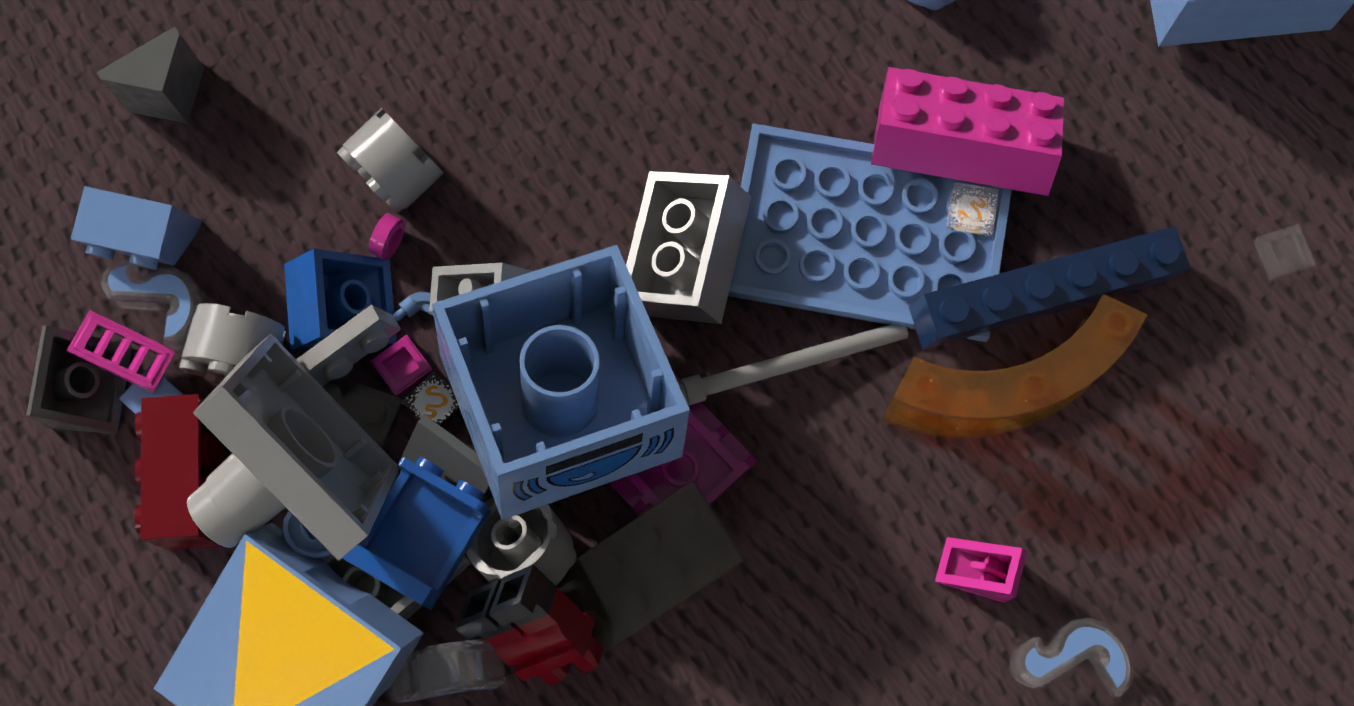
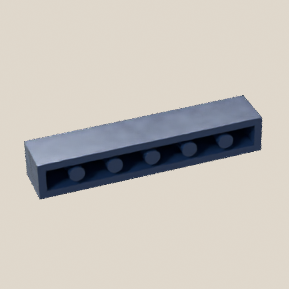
[909,226,1191,350]

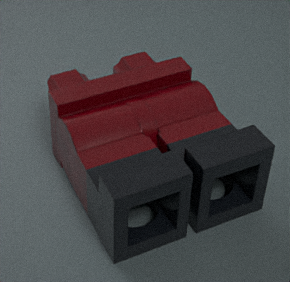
[455,565,604,685]

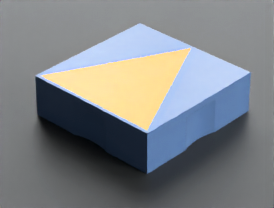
[154,523,424,706]

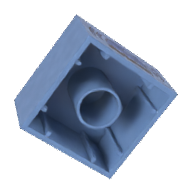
[432,245,690,520]

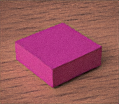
[370,335,434,399]

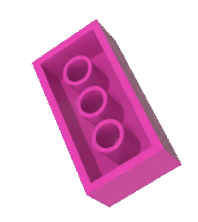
[871,67,1064,196]

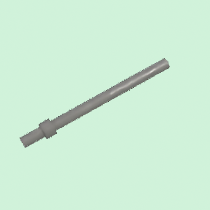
[679,324,908,406]

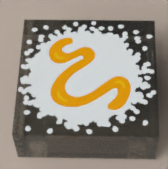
[401,371,461,428]

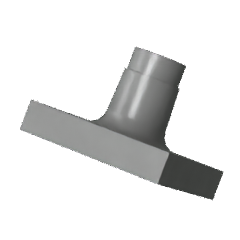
[187,334,399,561]

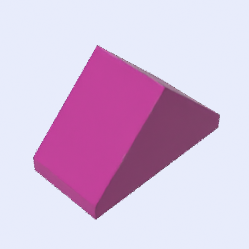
[935,537,1028,603]

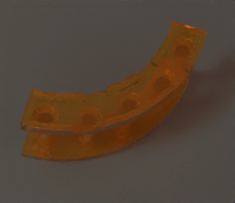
[882,294,1147,439]

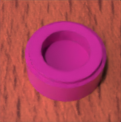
[368,213,405,260]

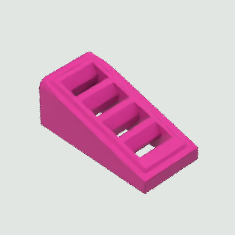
[67,310,176,393]

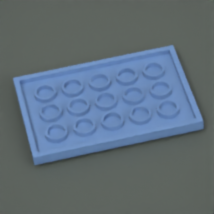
[728,123,1012,342]

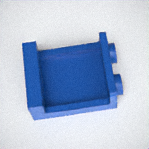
[342,456,491,610]

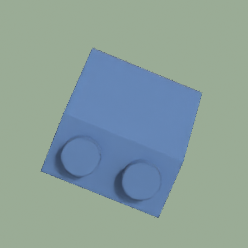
[71,186,202,270]

